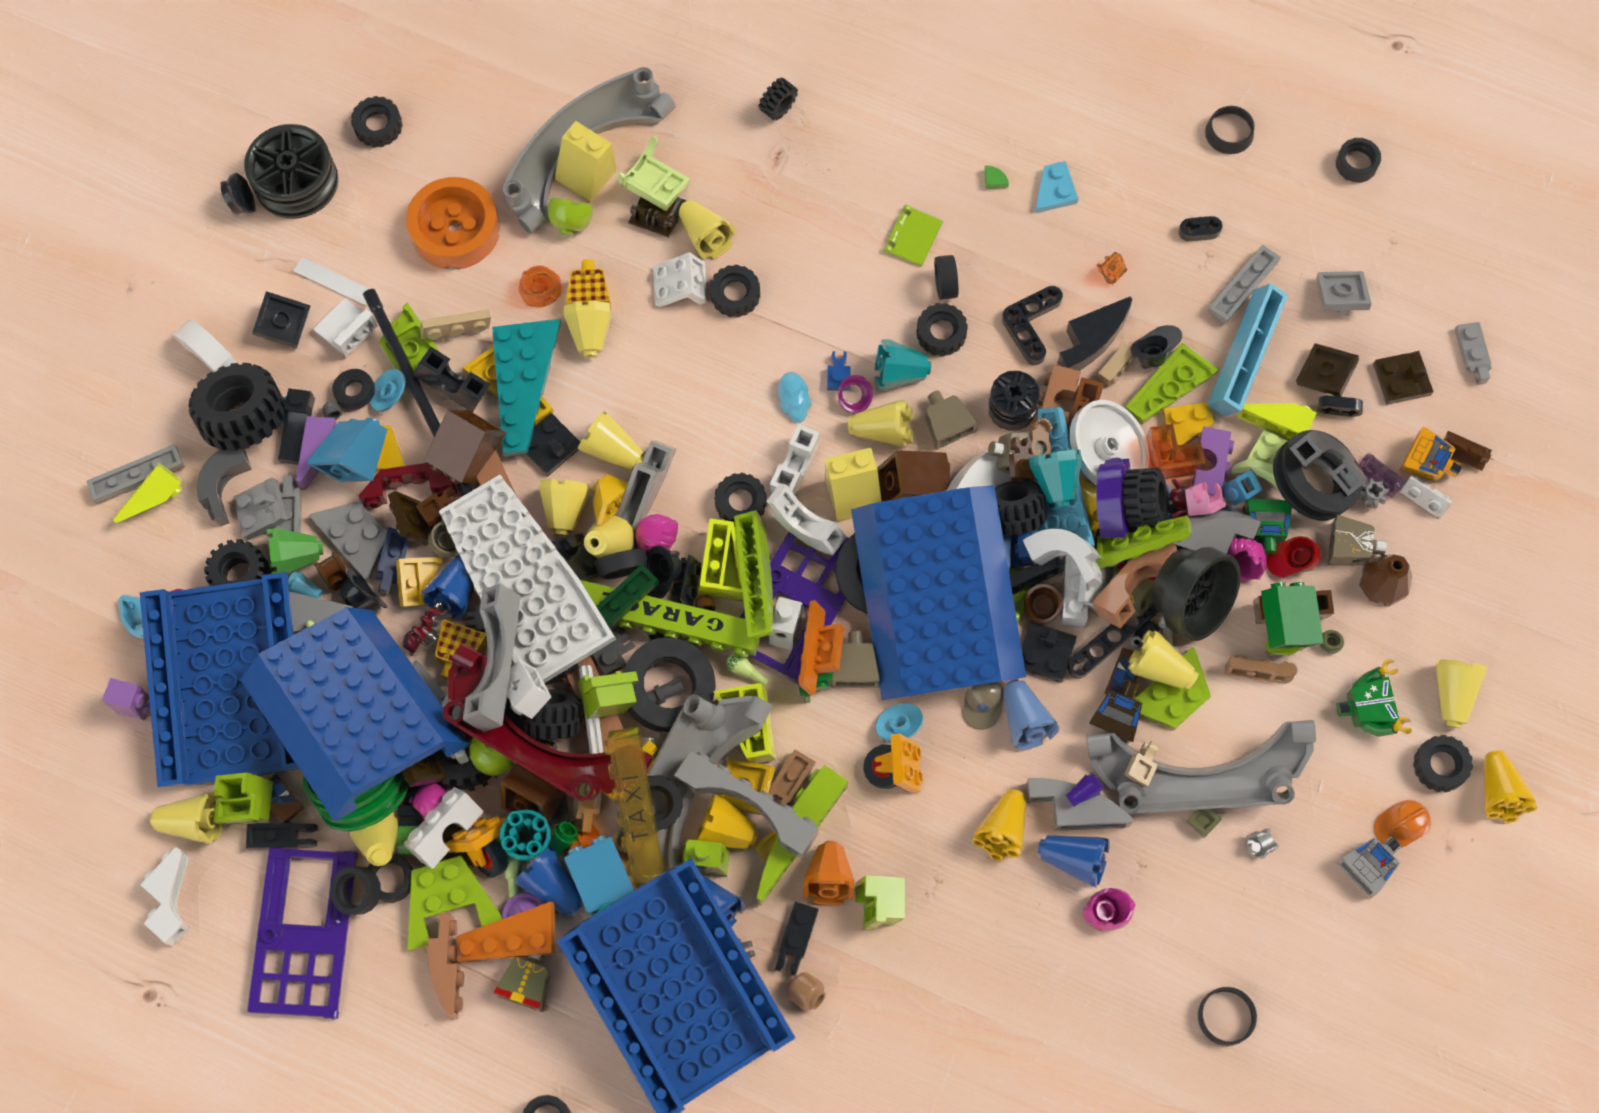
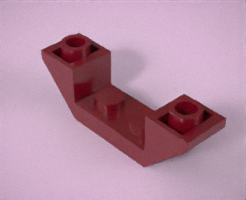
[359,463,457,508]

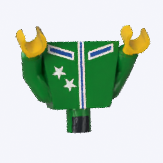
[1336,659,1412,737]

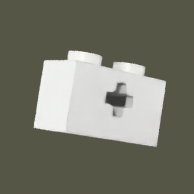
[507,659,551,719]

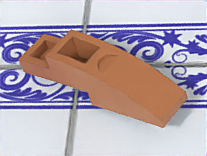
[428,913,465,1019]

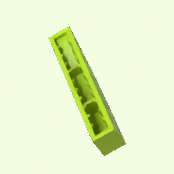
[734,510,773,640]
[756,764,848,906]

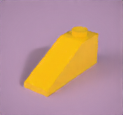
[593,474,628,526]

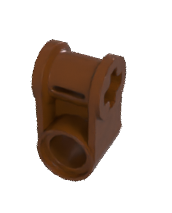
[314,551,348,591]

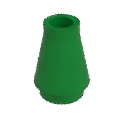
[547,821,577,857]

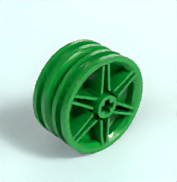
[302,771,409,832]

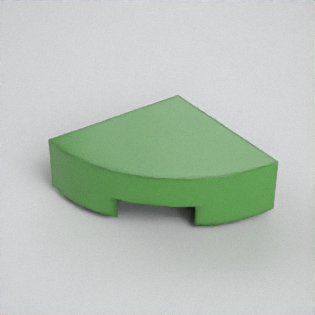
[984,166,1009,189]

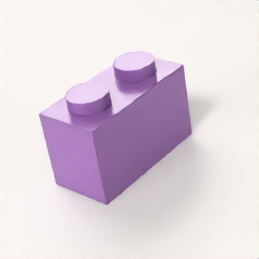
[101,678,151,721]

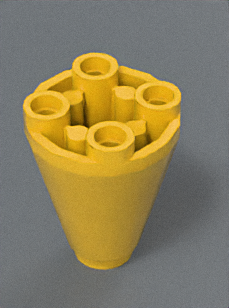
[1484,750,1537,823]
[972,789,1026,861]

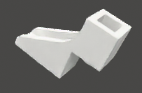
[141,847,190,947]

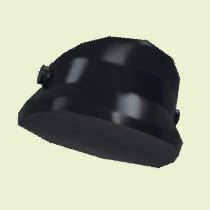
[220,173,256,215]

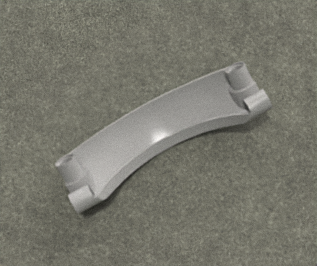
[503,67,676,234]

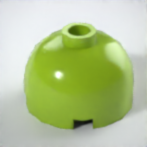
[548,198,593,236]
[469,737,516,776]

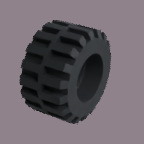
[1123,467,1168,530]
[995,480,1048,535]
[204,539,271,586]
[519,689,582,740]

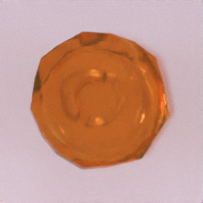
[518,265,561,308]

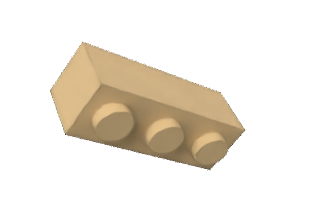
[1097,343,1136,387]

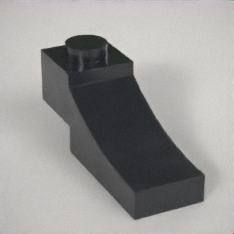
[278,388,315,465]

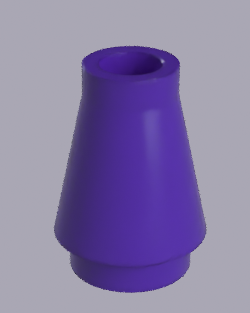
[1065,772,1104,807]

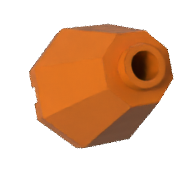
[803,841,855,906]

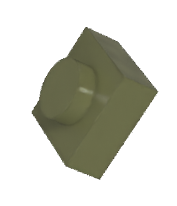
[1186,809,1222,838]

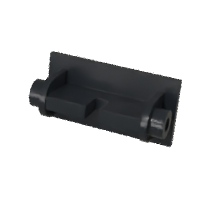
[671,555,701,606]

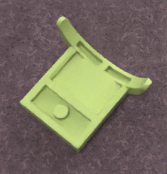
[618,136,690,211]
[1227,429,1287,500]

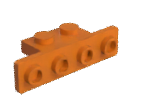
[798,600,844,696]

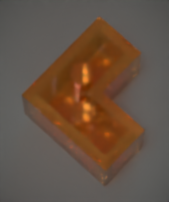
[1146,424,1206,479]

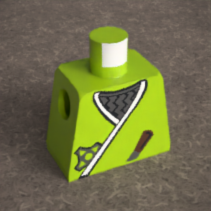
[681,840,730,876]

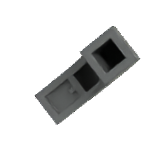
[1290,431,1369,496]
[197,448,252,526]

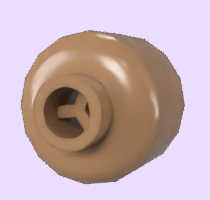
[787,972,826,1011]

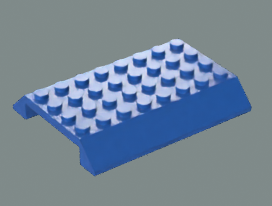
[851,485,1026,700]
[139,572,299,788]
[241,607,469,822]
[557,858,795,1113]

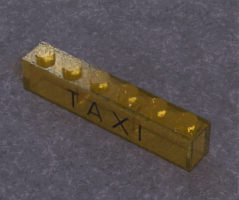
[604,727,664,884]

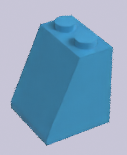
[307,418,388,482]
[564,835,634,917]

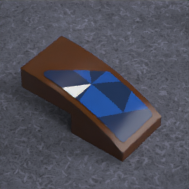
[1104,647,1137,694]
[269,774,305,823]

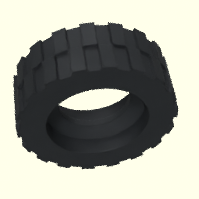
[351,96,403,147]
[710,264,760,318]
[916,303,968,356]
[714,472,767,527]
[1413,735,1473,793]
[627,775,684,831]

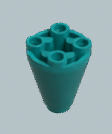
[500,810,551,860]

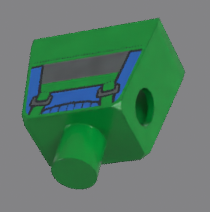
[1243,499,1292,555]

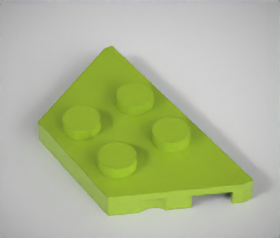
[379,303,439,381]
[1135,647,1211,730]

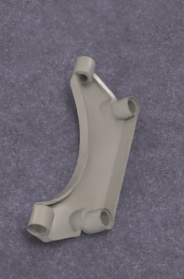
[612,695,773,886]
[1087,720,1316,814]

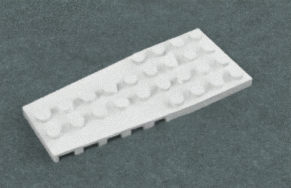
[439,475,616,683]

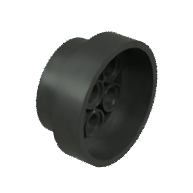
[1152,547,1241,641]

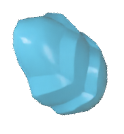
[777,372,812,423]
[118,595,144,638]

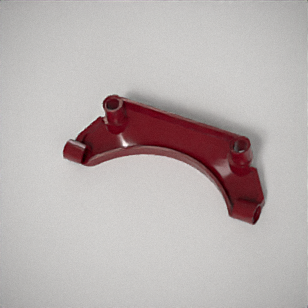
[443,643,654,802]

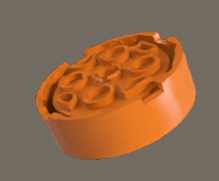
[406,177,500,269]

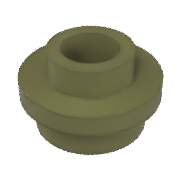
[1319,630,1344,654]

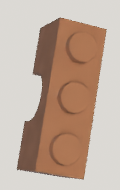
[1033,365,1081,424]

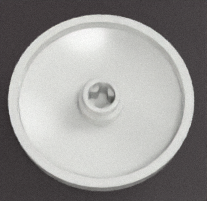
[1070,400,1149,485]

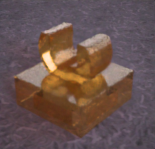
[1097,252,1128,285]

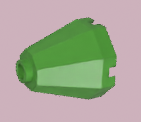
[266,528,323,574]

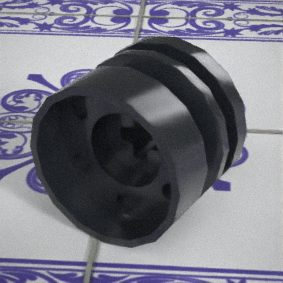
[988,370,1040,431]

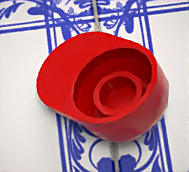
[1267,536,1320,578]

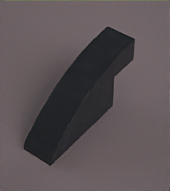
[1058,296,1133,371]

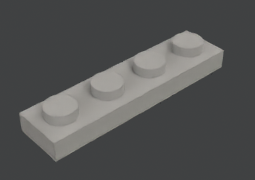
[1207,244,1281,324]
[86,444,185,504]

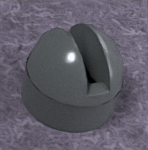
[322,401,343,420]

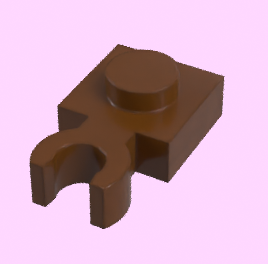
[1009,437,1036,479]
[416,487,459,526]

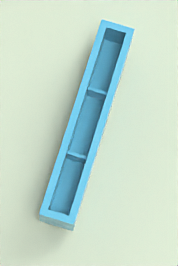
[1207,283,1288,417]

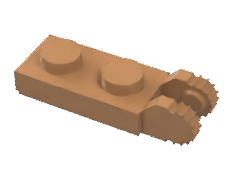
[1225,656,1298,683]
[769,749,816,806]

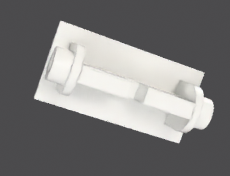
[1400,475,1452,519]

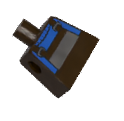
[1089,679,1143,742]

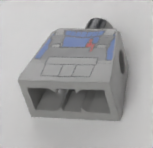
[1337,837,1401,898]

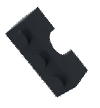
[413,346,490,412]

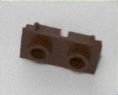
[1444,431,1492,471]

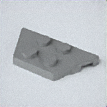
[309,501,386,582]

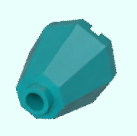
[875,339,931,390]
[1029,449,1082,507]

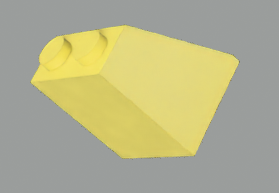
[555,121,617,203]
[825,448,881,522]

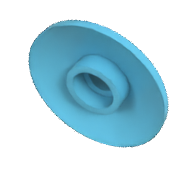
[370,369,405,412]
[876,703,924,742]

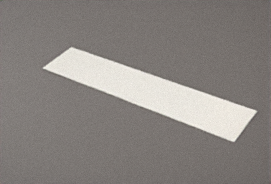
[293,257,369,305]

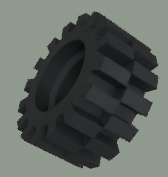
[759,77,798,121]

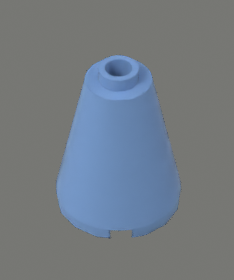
[1003,679,1059,750]

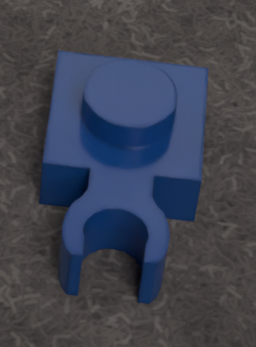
[827,351,851,391]

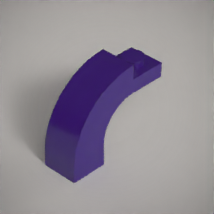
[1096,457,1131,538]

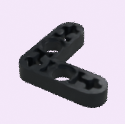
[1002,286,1063,365]

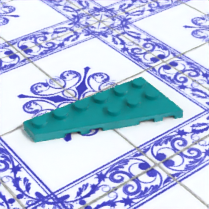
[492,319,562,457]

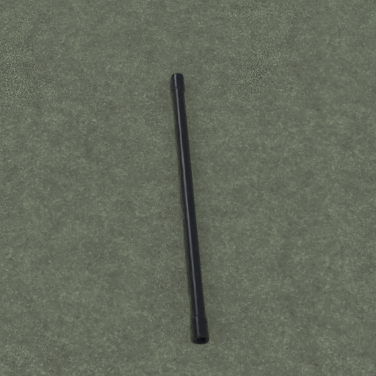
[363,288,473,496]

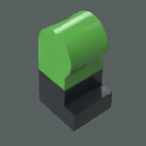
[397,805,424,854]

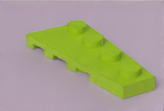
[1125,343,1219,424]
[1096,516,1192,569]

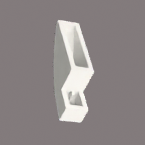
[946,449,1011,491]

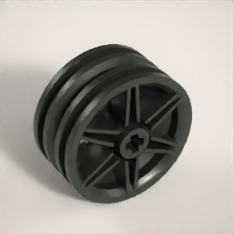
[244,124,338,219]

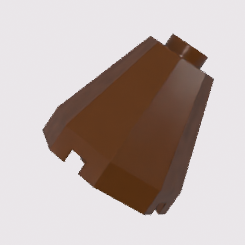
[1359,554,1412,607]

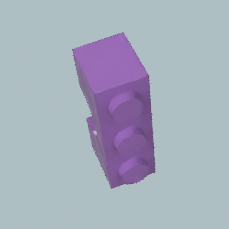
[1192,426,1234,497]

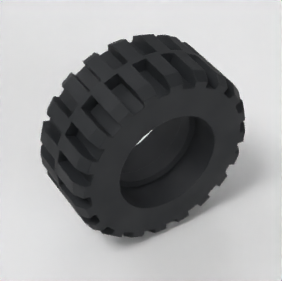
[188,362,285,451]

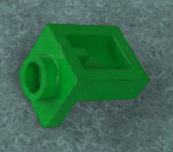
[799,672,833,703]

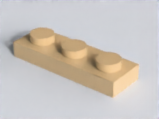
[420,310,491,339]

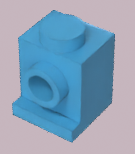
[1222,469,1263,506]

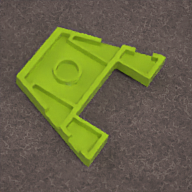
[407,856,503,951]

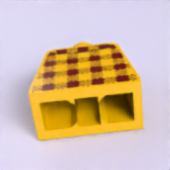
[566,259,612,311]
[435,620,487,680]

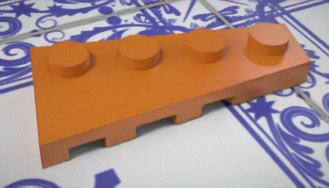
[457,902,555,962]

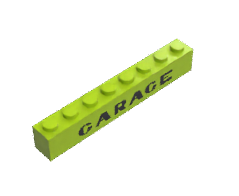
[580,580,761,657]

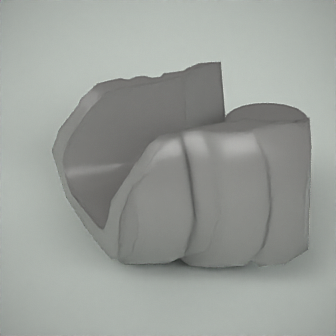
[1246,828,1279,859]

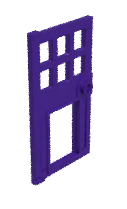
[739,531,861,684]
[247,848,358,1020]

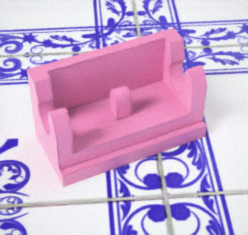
[1185,482,1226,516]

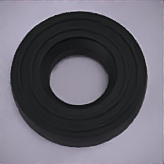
[332,369,375,410]

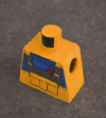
[1399,426,1463,481]

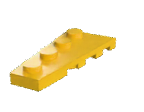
[462,347,554,425]

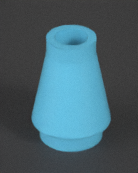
[288,571,323,598]

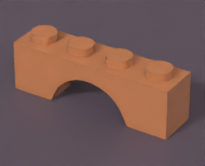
[1092,543,1177,628]

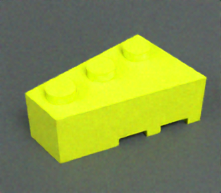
[698,518,744,602]
[713,683,776,763]

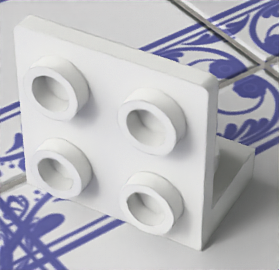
[653,252,708,308]
[314,299,378,358]

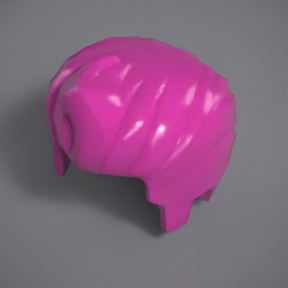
[635,514,678,556]
[1227,537,1267,581]
[409,783,447,820]
[1083,888,1136,931]

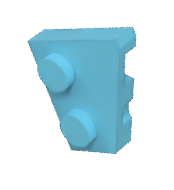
[1035,161,1078,213]

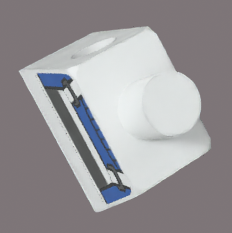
[769,597,804,651]

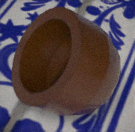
[695,595,716,611]

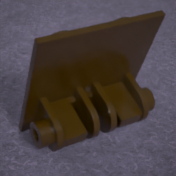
[628,197,687,238]

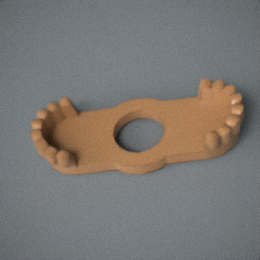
[1029,418,1053,456]

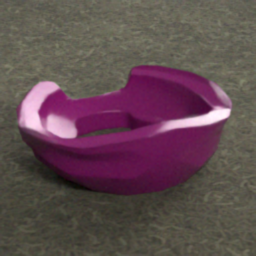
[838,375,873,414]

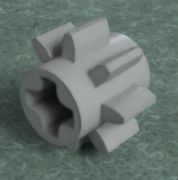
[1359,478,1389,509]

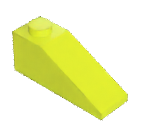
[1237,403,1317,440]
[113,462,182,523]

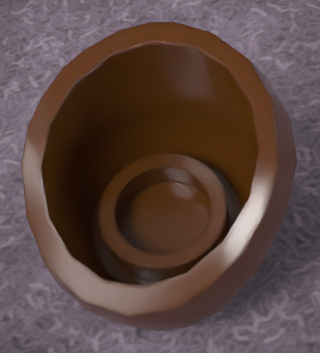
[1024,583,1064,624]

